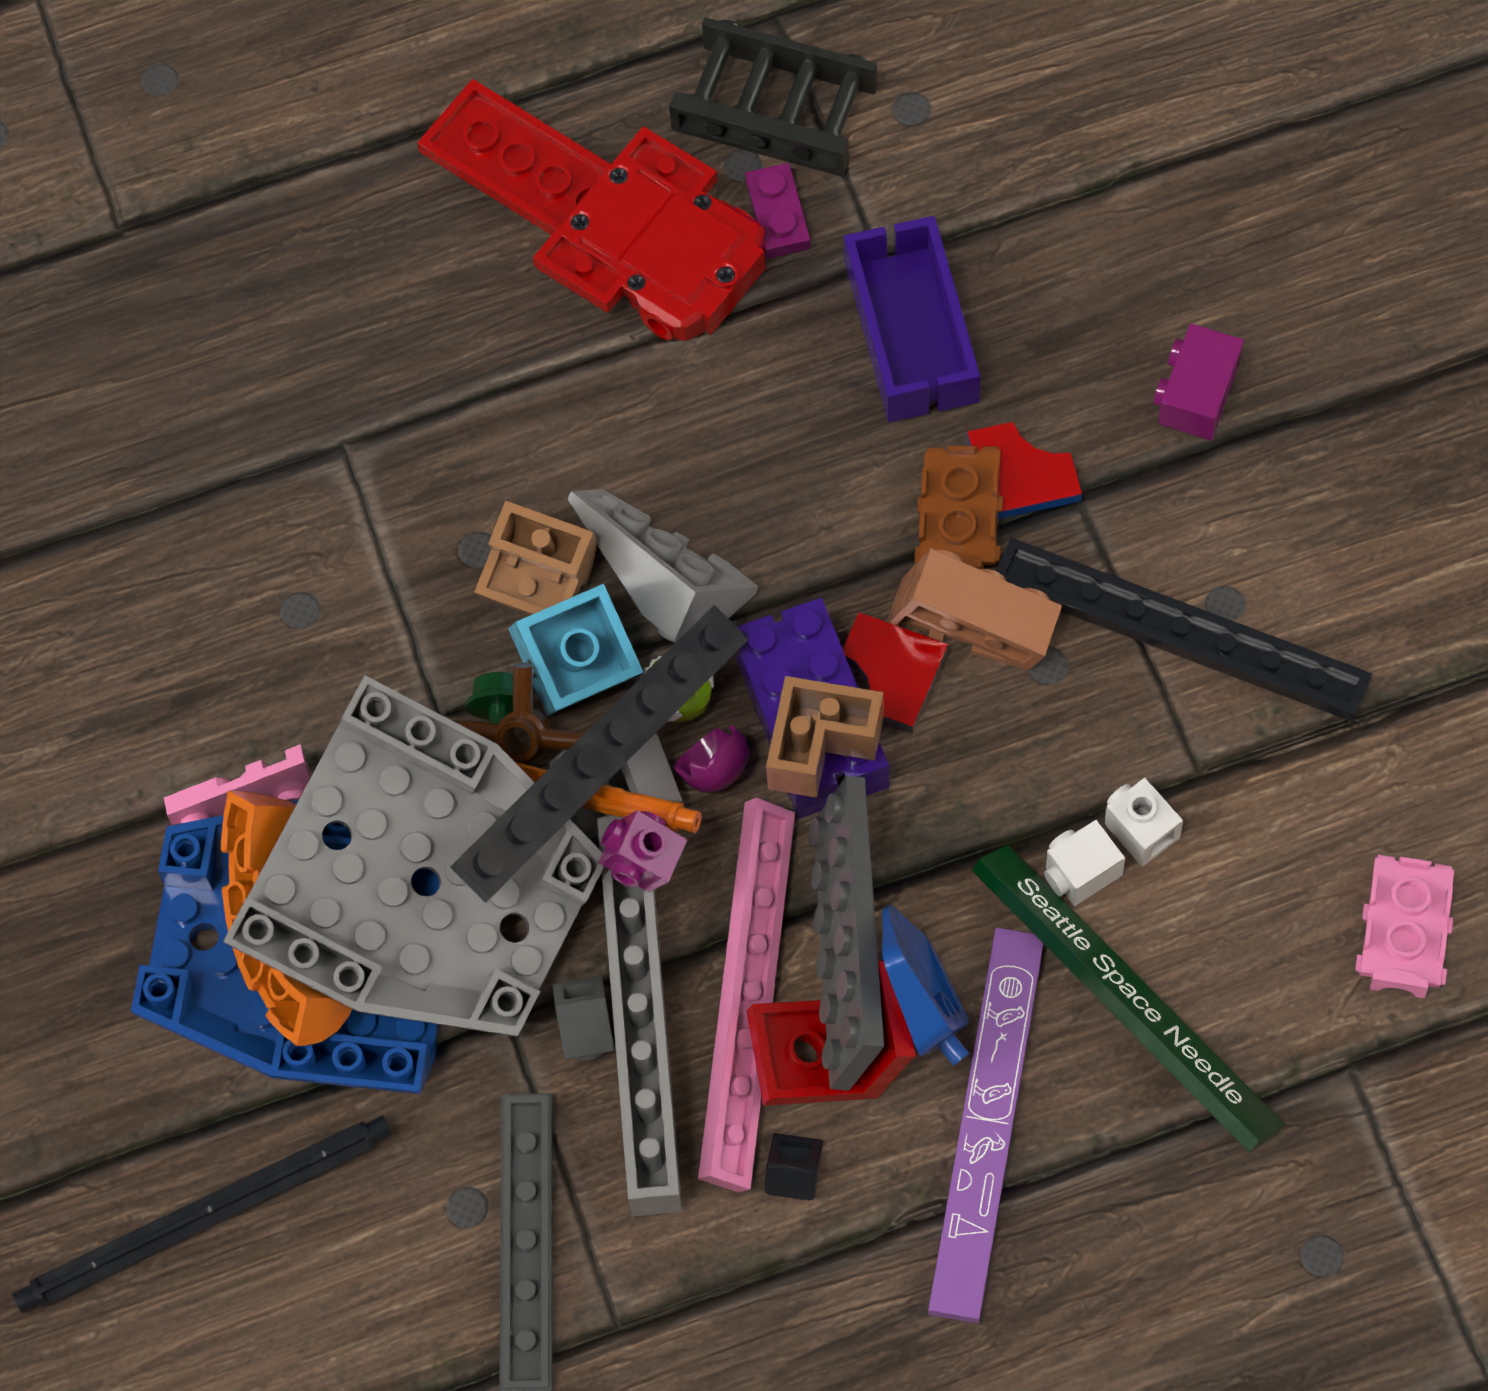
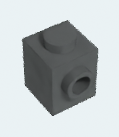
[553,976,614,1060]

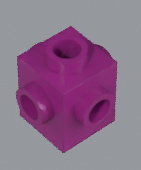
[598,810,687,892]

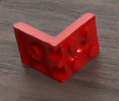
[746,961,916,1106]

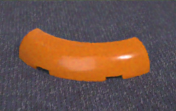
[221,790,352,1046]

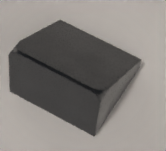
[764,1133,823,1201]

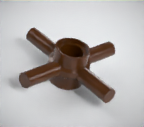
[452,663,585,766]

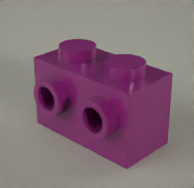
[1153,323,1244,441]

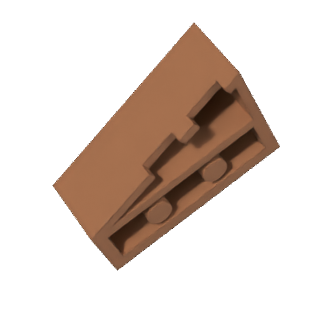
[887,548,1062,670]

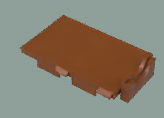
[914,446,1003,569]

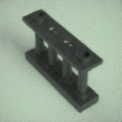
[669,17,878,177]

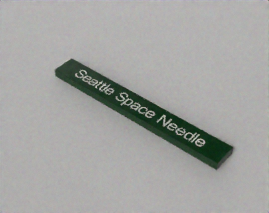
[972,845,1285,1152]

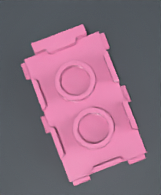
[1355,854,1454,998]

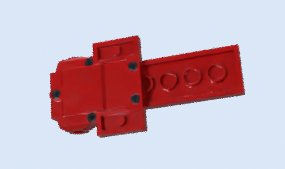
[417,78,766,341]

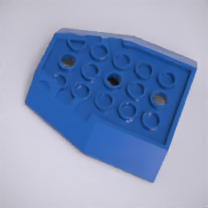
[131,800,440,1094]

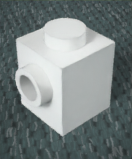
[1105,778,1183,867]
[1044,820,1125,907]

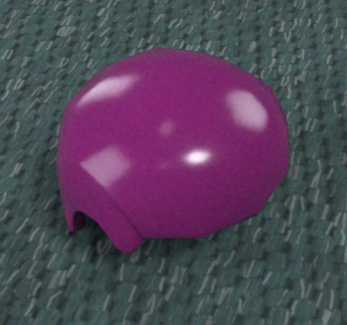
[673,725,750,793]

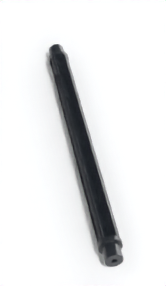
[12,1115,392,1314]

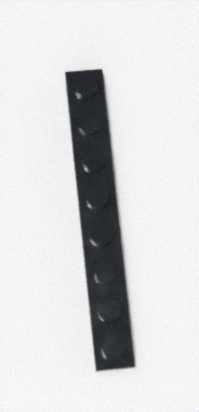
[996,538,1372,722]
[450,605,748,903]

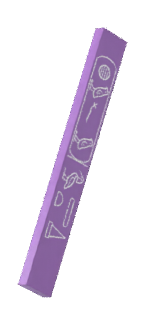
[928,928,1044,1324]

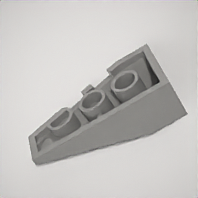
[568,489,759,642]

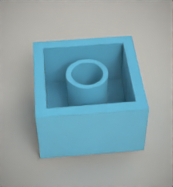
[508,584,643,717]

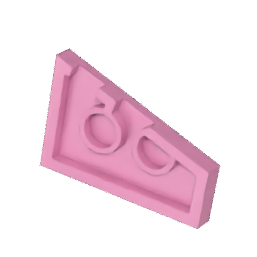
[164,744,312,825]

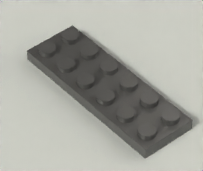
[808,776,884,1091]

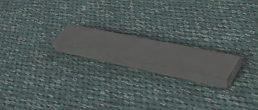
[500,1093,553,1391]

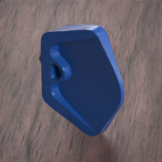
[882,904,969,1066]

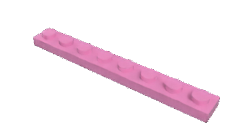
[698,798,795,1192]

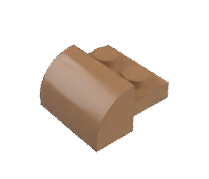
[474,501,597,615]

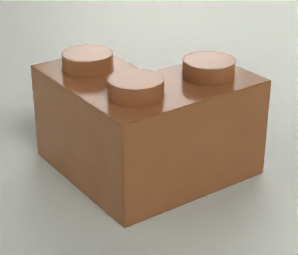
[766,676,884,798]

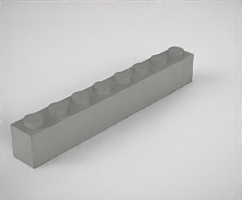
[597,816,683,1217]

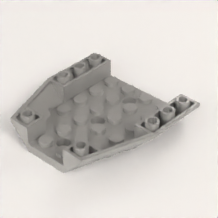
[223,675,604,1036]

